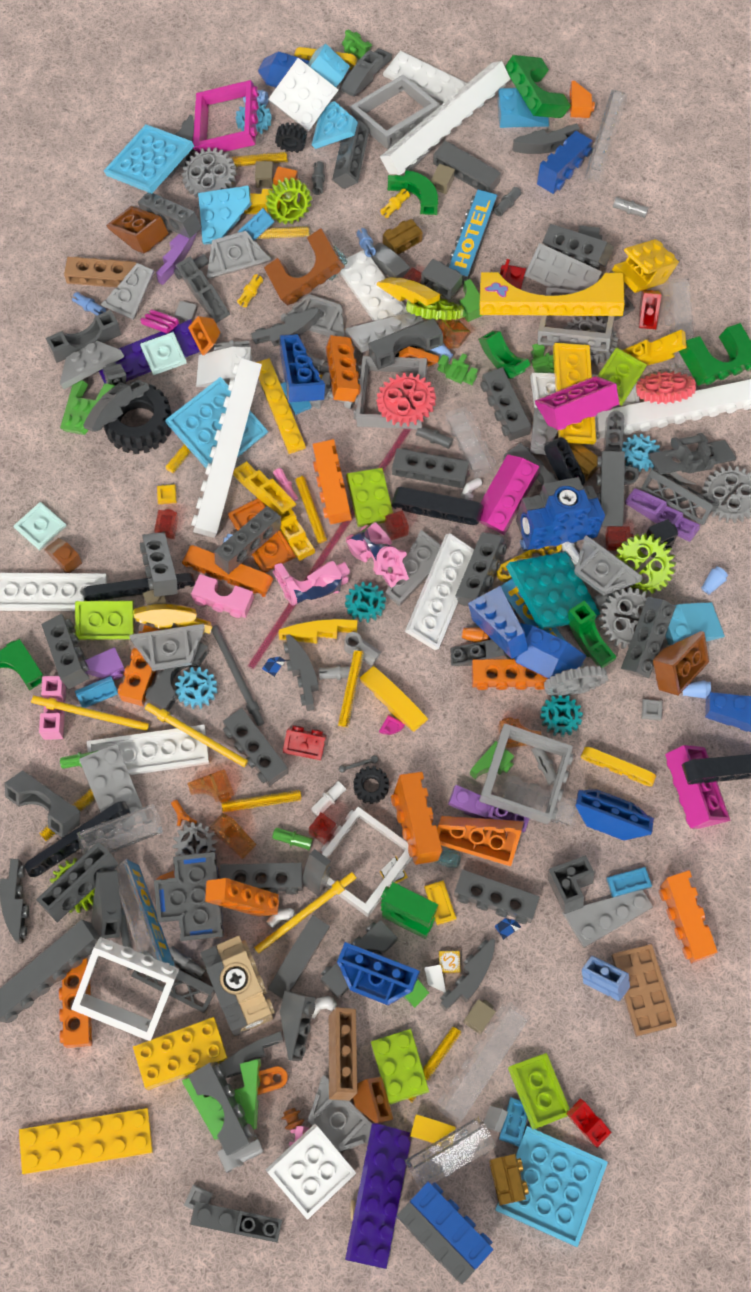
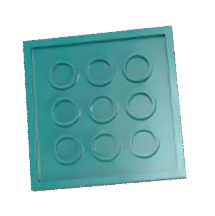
[506,551,601,630]

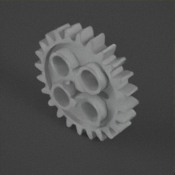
[181,147,237,198]
[563,316,618,365]
[702,466,751,524]
[599,587,652,649]
[544,666,608,697]

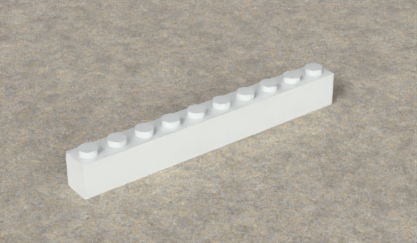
[380,61,510,175]
[191,358,262,538]
[595,379,751,441]

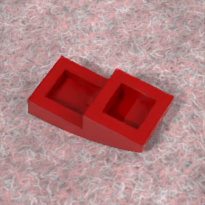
[566,1098,612,1148]

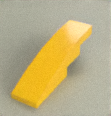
[377,277,440,306]
[233,461,296,515]
[265,504,315,561]
[279,619,358,644]
[360,666,428,732]

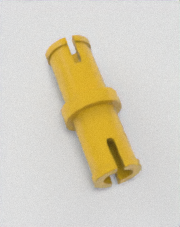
[380,189,410,218]
[237,274,263,307]

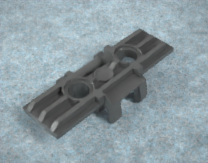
[648,433,736,475]

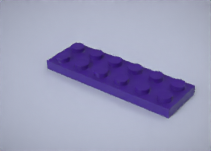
[98,319,200,384]
[345,1123,411,1269]

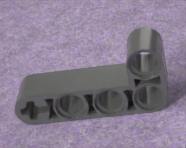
[603,410,639,485]

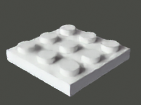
[268,58,338,132]
[265,1124,356,1220]

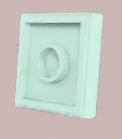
[140,332,187,375]
[13,502,67,551]

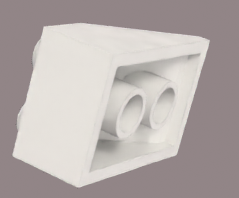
[196,347,252,387]

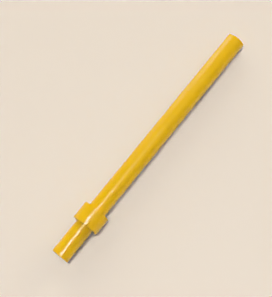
[31,695,149,731]
[145,703,248,767]
[254,872,357,953]

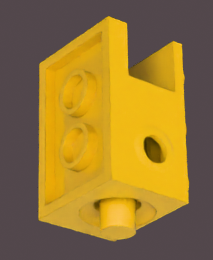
[612,239,679,293]

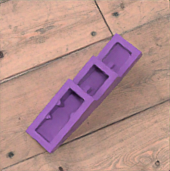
[156,233,197,285]
[625,488,700,542]

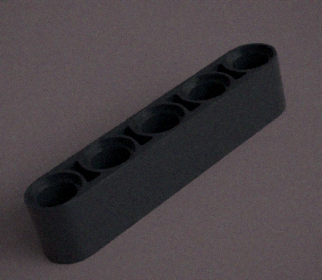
[391,487,483,525]
[681,754,751,785]

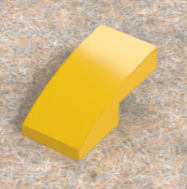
[410,1114,456,1149]

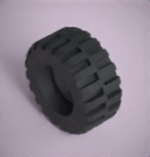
[103,382,172,454]

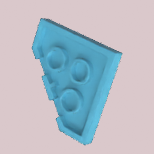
[311,101,358,149]
[198,186,251,245]

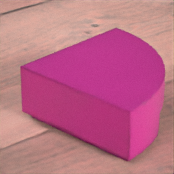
[379,715,405,735]

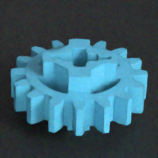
[235,102,272,134]
[622,434,660,472]
[175,667,218,709]

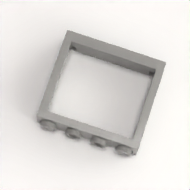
[350,75,440,149]
[538,287,615,352]
[353,356,428,429]
[479,723,574,825]

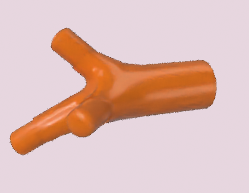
[171,800,197,827]

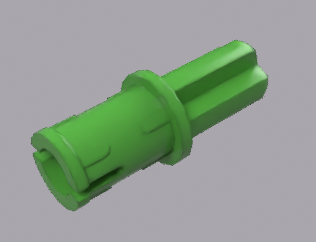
[60,750,99,769]
[272,828,313,850]

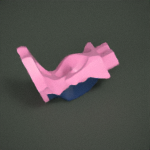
[346,522,409,588]
[273,561,350,606]

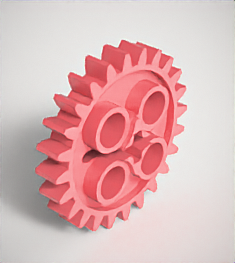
[636,371,696,404]
[376,373,436,427]

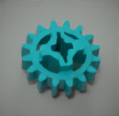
[345,582,386,623]
[540,695,583,737]

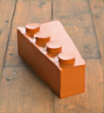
[312,439,352,525]
[391,772,442,865]
[437,816,524,866]
[659,870,718,963]

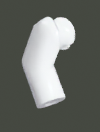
[461,478,482,501]
[266,908,296,929]
[312,996,337,1019]

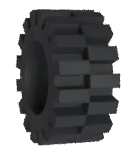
[275,122,307,153]
[353,766,389,804]

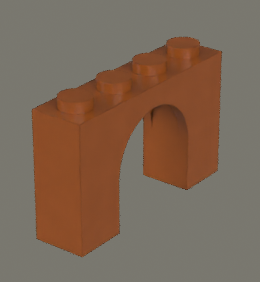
[264,228,345,305]

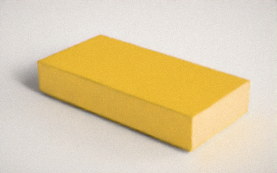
[424,880,456,925]

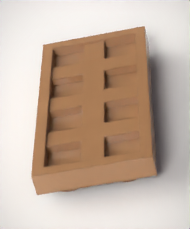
[611,944,677,1037]

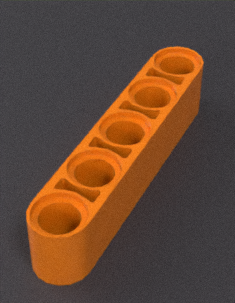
[182,545,273,597]

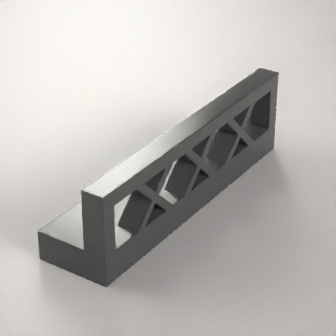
[641,469,719,525]
[131,951,215,1014]

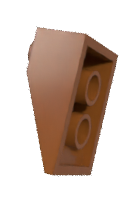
[106,206,169,253]
[653,631,709,696]

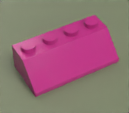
[535,376,619,430]
[479,454,540,535]
[665,745,731,829]

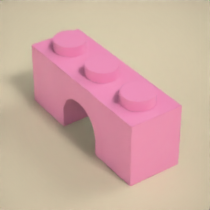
[191,574,254,618]
[39,676,66,740]

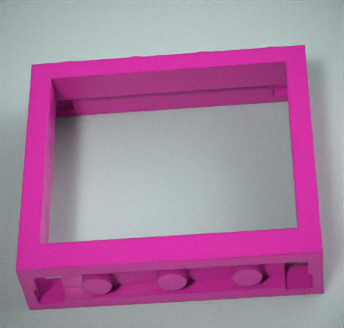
[193,80,259,154]

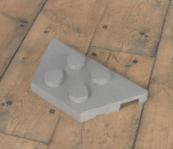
[207,231,271,280]
[281,294,345,337]
[60,341,124,389]
[575,535,642,596]
[130,624,205,671]
[308,1075,372,1152]

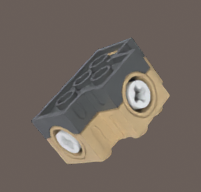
[200,936,275,1037]

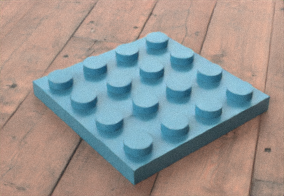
[104,124,194,194]
[165,377,268,468]
[495,1126,608,1247]

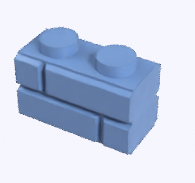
[581,956,630,1001]

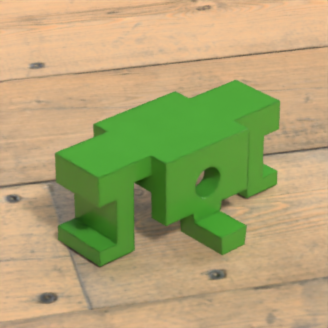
[531,343,554,373]
[437,353,478,386]

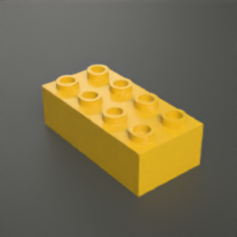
[133,1017,228,1090]

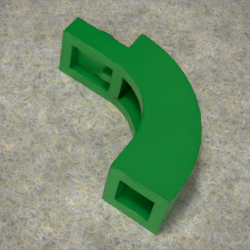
[387,170,438,215]
[478,330,531,379]
[568,600,616,668]

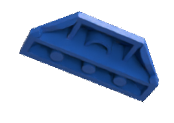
[258,51,309,88]
[514,623,586,679]
[575,789,654,841]
[337,942,420,1006]

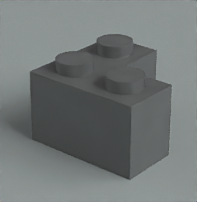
[421,259,462,300]
[548,855,594,914]

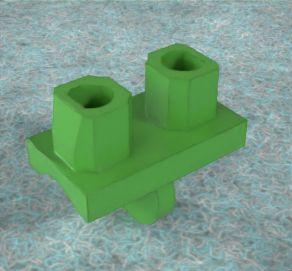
[342,29,372,60]

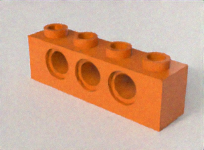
[326,335,361,402]
[118,625,161,707]
[471,659,548,690]
[205,878,279,917]
[59,958,92,1048]

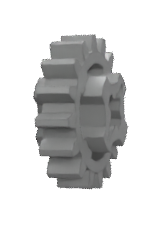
[173,822,217,856]

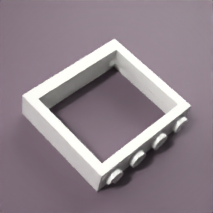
[321,807,412,917]
[71,937,179,1041]

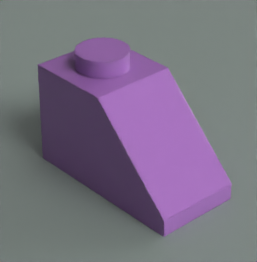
[85,647,125,680]

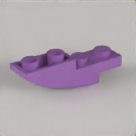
[448,785,529,833]

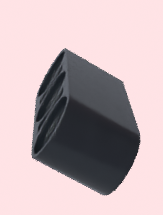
[544,437,585,486]

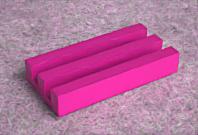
[140,309,179,334]

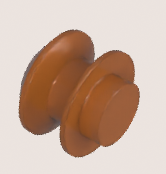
[281,1108,305,1130]

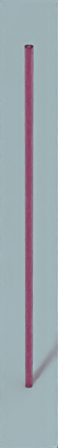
[247,429,412,670]

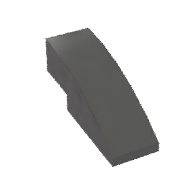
[370,243,410,279]

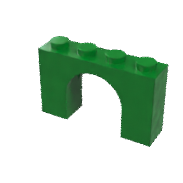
[505,55,571,118]
[679,323,751,386]
[0,639,43,691]
[380,882,439,939]

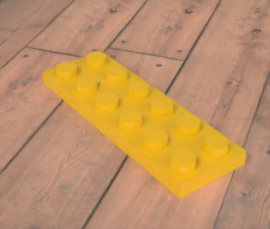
[553,343,596,444]
[19,1108,153,1175]

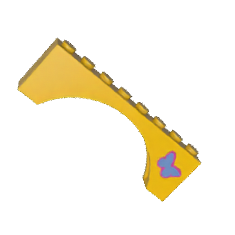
[480,272,624,316]

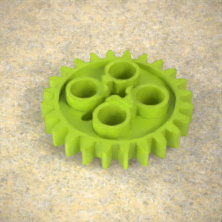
[406,299,464,320]
[615,533,676,594]

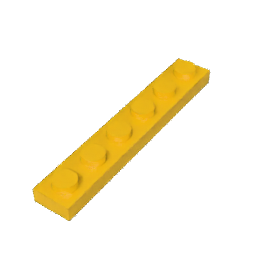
[256,358,306,454]

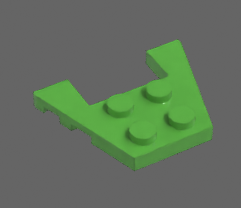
[60,380,114,435]
[182,1059,261,1140]

